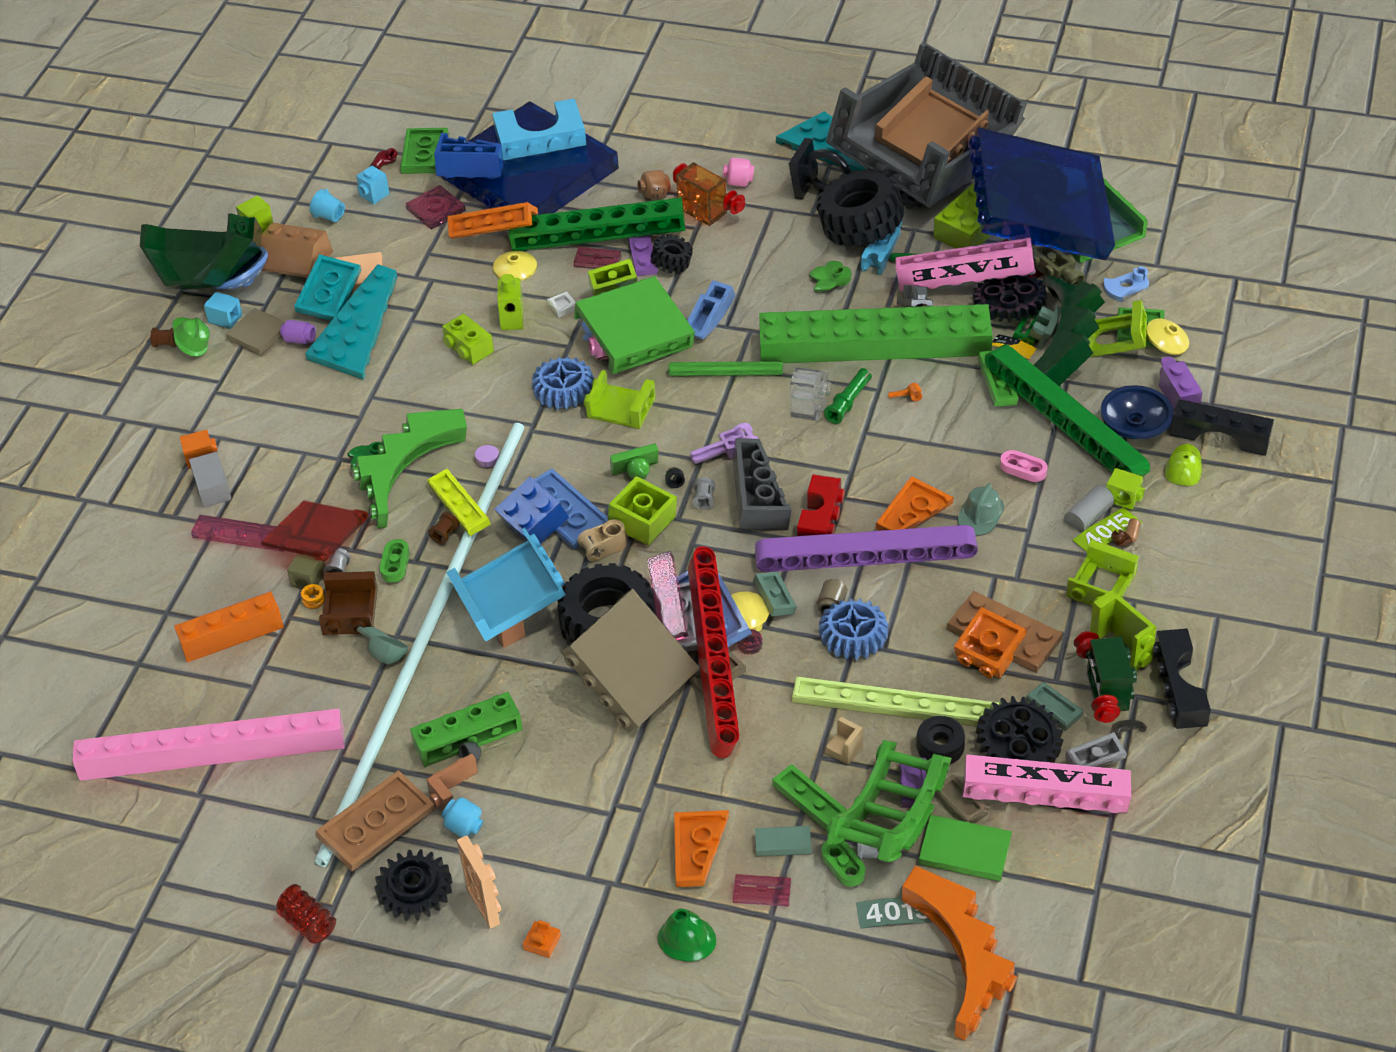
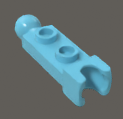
[861,221,903,275]

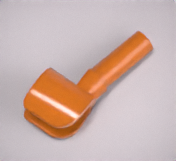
[888,383,923,401]

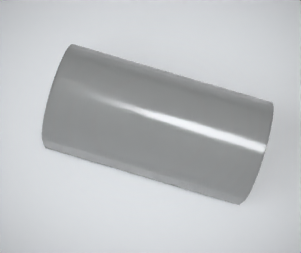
[1064,485,1114,532]
[1065,732,1127,767]

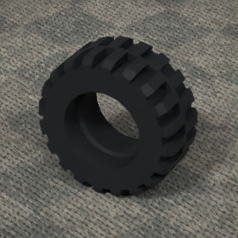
[816,169,904,247]
[557,563,656,645]

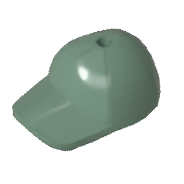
[357,626,408,664]

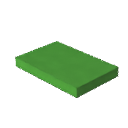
[400,128,449,174]
[919,815,1012,881]

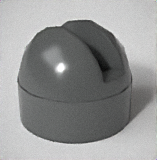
[459,742,481,761]

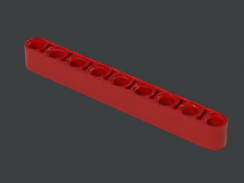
[688,546,740,758]

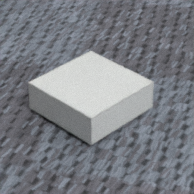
[547,291,575,318]

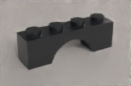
[1170,399,1274,456]
[1152,628,1211,729]

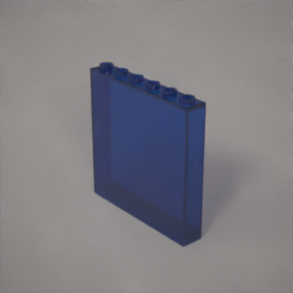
[440,101,619,215]
[968,127,1115,261]

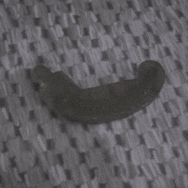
[1111,720,1147,739]

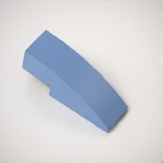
[687,280,736,340]

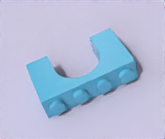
[492,98,586,160]

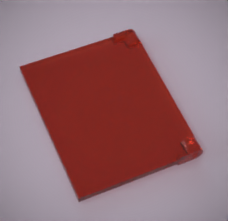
[261,500,369,561]

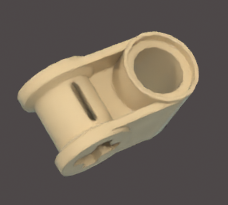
[577,519,627,562]

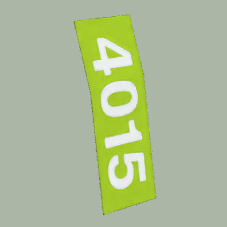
[1073,507,1143,552]

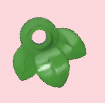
[809,261,852,292]

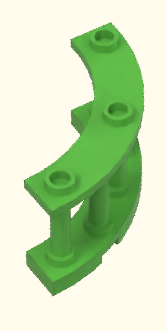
[826,740,952,862]

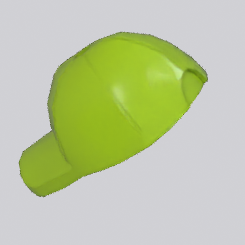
[1165,444,1202,486]

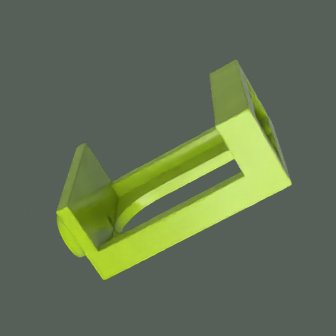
[1088,300,1147,357]
[1066,539,1139,606]

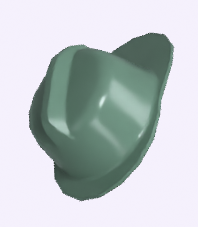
[958,483,1004,536]

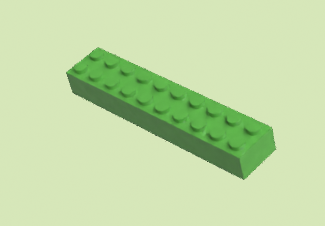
[759,304,993,363]

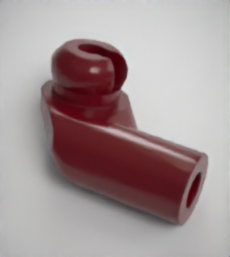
[370,148,398,170]

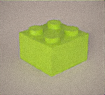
[608,476,677,546]

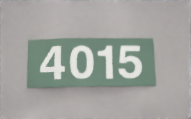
[856,898,932,929]

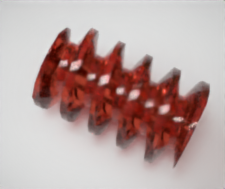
[276,884,337,944]

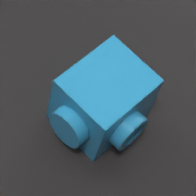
[356,166,390,204]
[204,292,242,329]

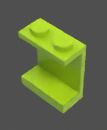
[584,370,656,429]
[1090,590,1157,670]

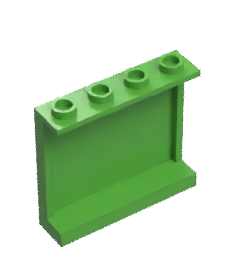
[574,276,695,375]

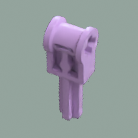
[690,423,758,464]

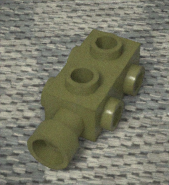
[1031,239,1085,286]

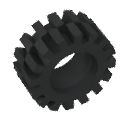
[651,234,693,273]

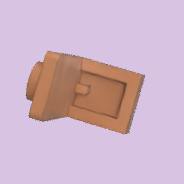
[427,754,478,811]

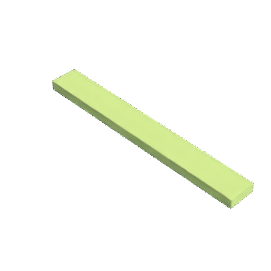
[792,676,999,726]

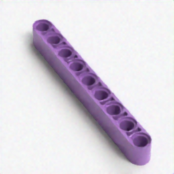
[754,525,978,572]

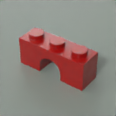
[797,474,845,536]

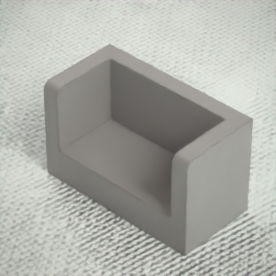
[189,452,231,508]

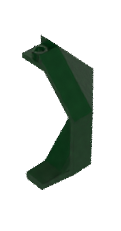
[140,213,262,290]

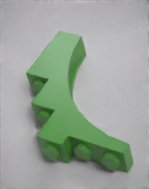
[353,409,467,528]

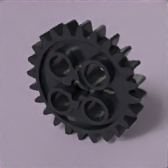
[973,274,1047,322]
[975,696,1064,763]

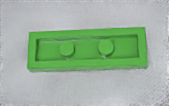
[978,351,1018,406]
[772,764,847,830]

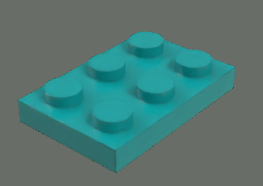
[294,254,361,321]

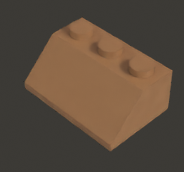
[261,223,333,278]

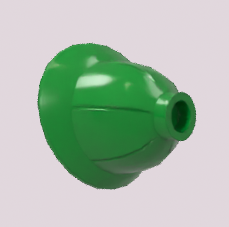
[657,908,716,962]

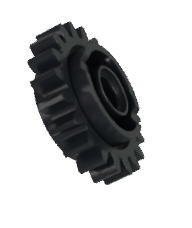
[374,849,453,921]

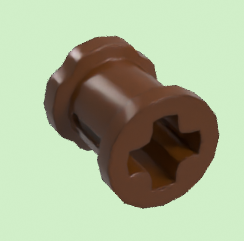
[150,327,177,348]
[428,512,460,545]

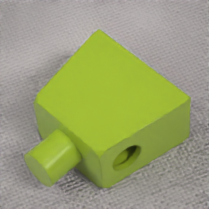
[497,274,524,331]

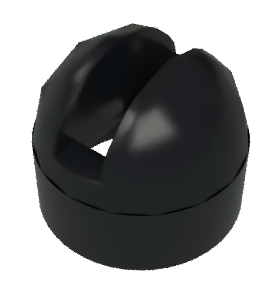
[665,467,685,488]

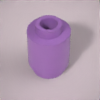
[280,320,316,345]

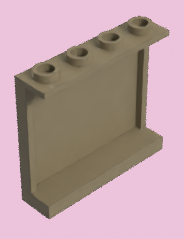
[560,589,700,732]

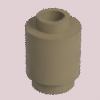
[817,579,848,615]

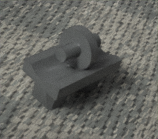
[897,285,933,307]

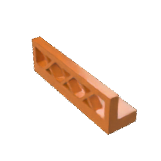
[447,202,538,239]

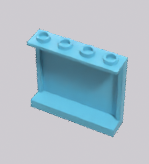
[446,527,566,642]

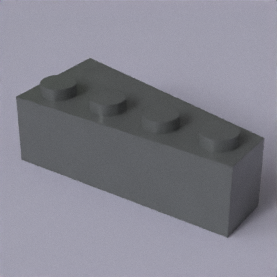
[733,438,792,530]

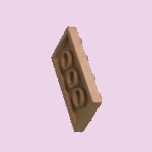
[947,591,1063,673]
[316,770,435,872]

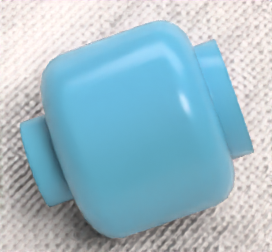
[441,797,484,838]

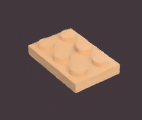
[457,835,501,929]

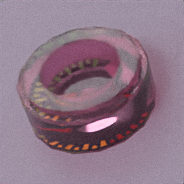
[737,629,763,655]

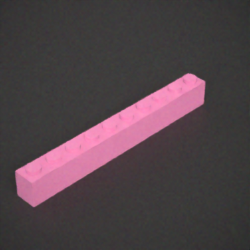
[72,708,345,781]

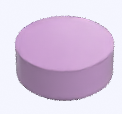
[475,445,499,468]

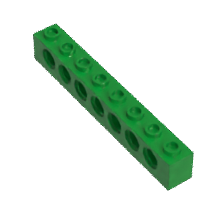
[509,197,686,251]

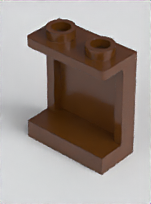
[319,571,378,635]

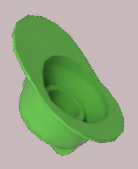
[172,317,210,357]

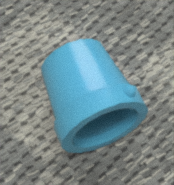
[309,189,345,222]

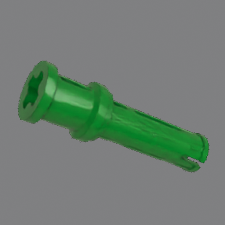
[823,368,872,424]

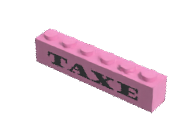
[896,238,1035,292]
[963,754,1131,813]

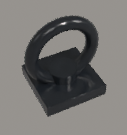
[788,138,852,199]

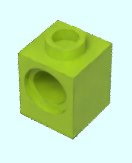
[1106,468,1145,510]

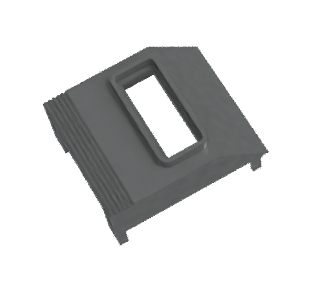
[826,42,1027,208]

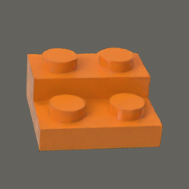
[954,607,1027,678]

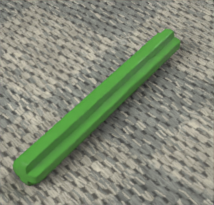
[668,361,783,376]

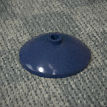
[1100,385,1173,440]

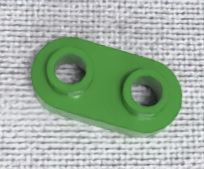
[380,539,410,583]
[822,840,865,887]

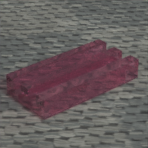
[574,247,622,269]
[733,874,791,907]

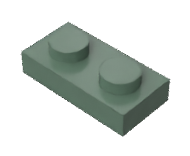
[753,572,797,616]

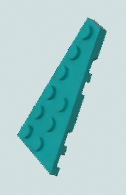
[776,111,867,171]
[305,264,398,380]

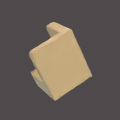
[826,717,863,765]

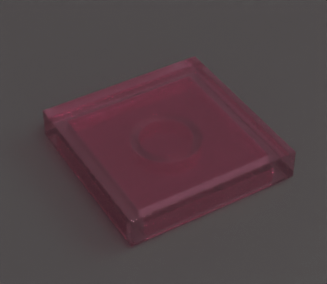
[406,185,466,230]

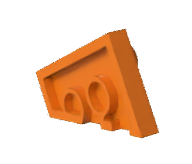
[875,476,954,531]
[674,810,729,887]

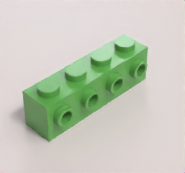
[410,692,523,768]

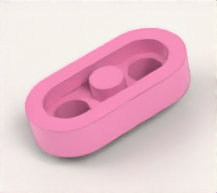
[1000,450,1047,482]

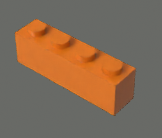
[174,591,284,663]

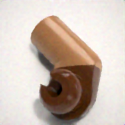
[1111,518,1141,547]

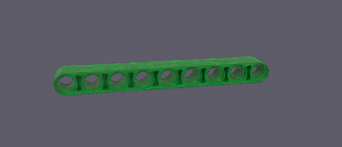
[985,344,1150,477]

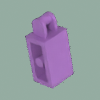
[1159,356,1203,411]

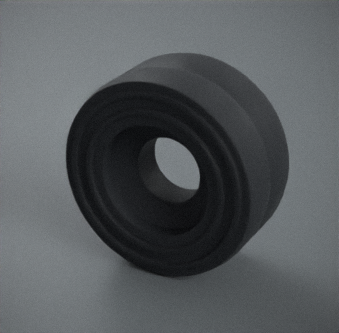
[916,716,965,764]

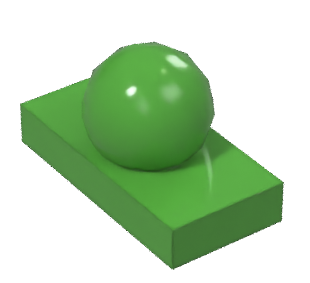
[610,443,659,479]

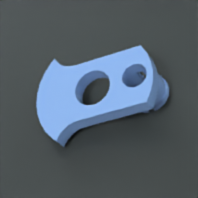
[1103,266,1149,302]

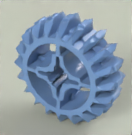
[531,356,594,411]
[819,597,888,661]

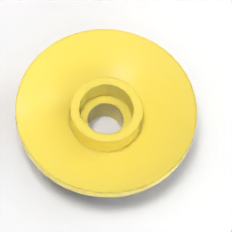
[493,251,537,281]
[1146,319,1189,355]

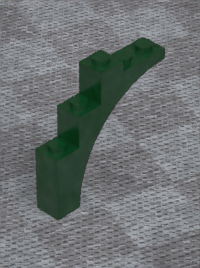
[1034,275,1105,386]

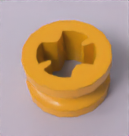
[301,584,325,609]

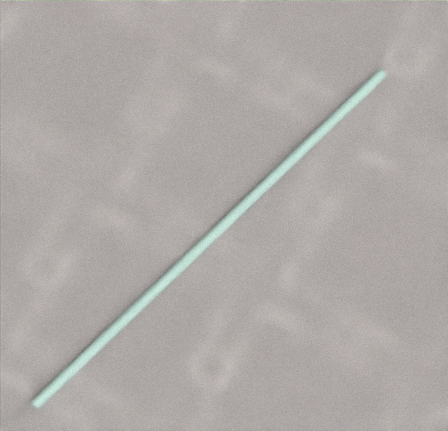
[315,423,524,867]

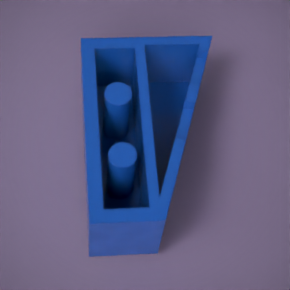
[434,133,503,179]

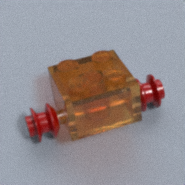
[673,162,745,226]

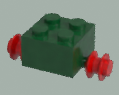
[1074,631,1137,723]

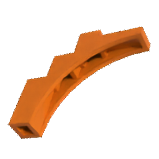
[902,866,1017,1040]

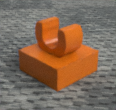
[523,920,561,958]

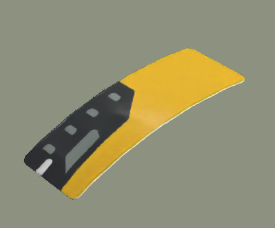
[992,334,1036,359]

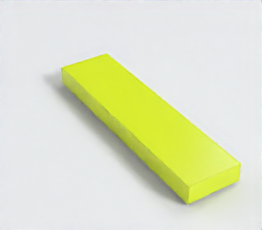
[427,469,491,536]

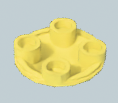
[731,591,769,632]

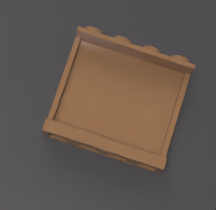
[874,76,989,166]

